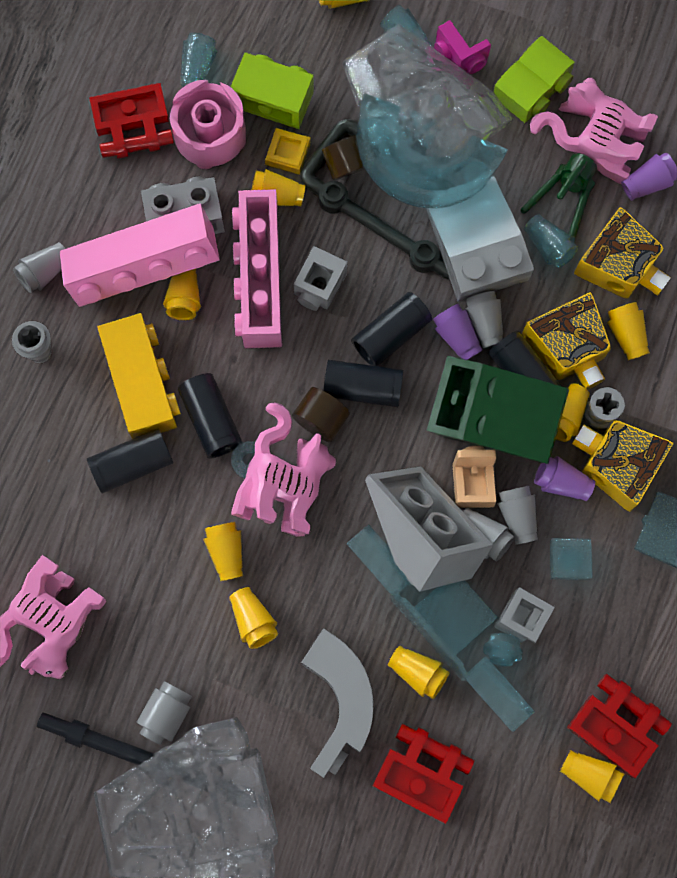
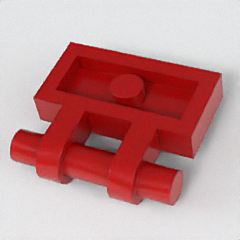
[89,83,174,159]
[567,674,672,778]
[372,723,475,824]

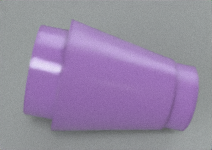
[621,153,677,201]
[433,304,482,360]
[534,456,595,501]

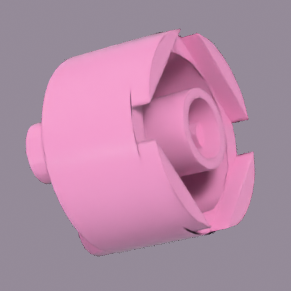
[170,80,246,169]

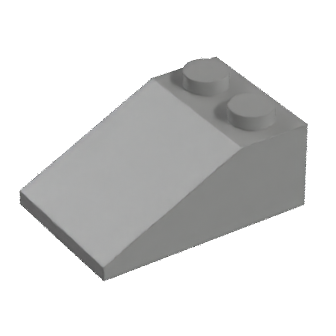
[423,175,534,303]
[365,466,493,592]

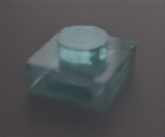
[550,538,593,580]

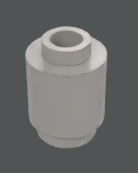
[137,681,192,745]

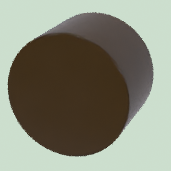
[322,133,376,181]
[292,387,350,442]

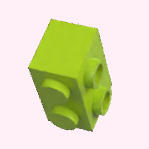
[231,53,314,129]

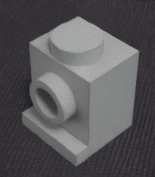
[293,246,347,311]
[494,587,555,643]

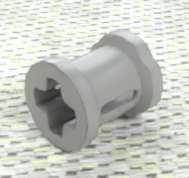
[584,387,625,430]

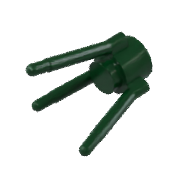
[520,153,597,249]

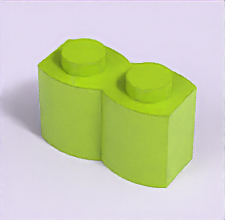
[492,36,575,123]

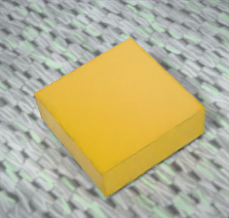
[265,128,311,175]

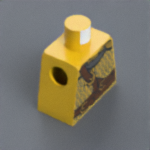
[574,207,671,299]
[522,292,611,390]
[572,420,674,512]

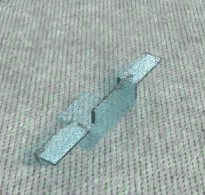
[346,524,535,732]

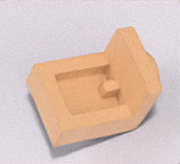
[453,446,496,508]

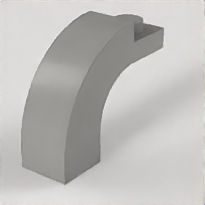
[301,628,373,778]

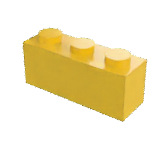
[97,313,181,439]

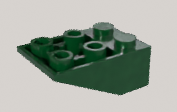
[427,356,569,464]

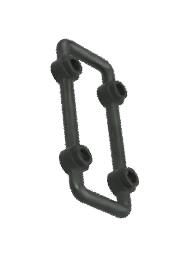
[300,119,465,280]

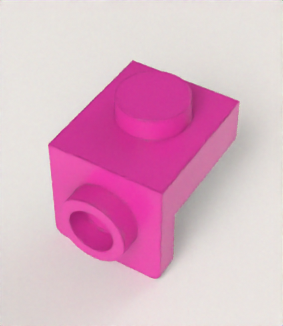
[434,20,491,78]

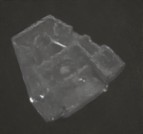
[342,23,514,199]
[94,717,278,878]

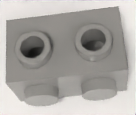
[141,176,225,234]

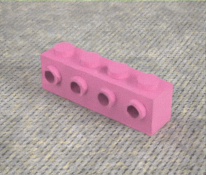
[232,189,282,348]
[60,203,220,307]

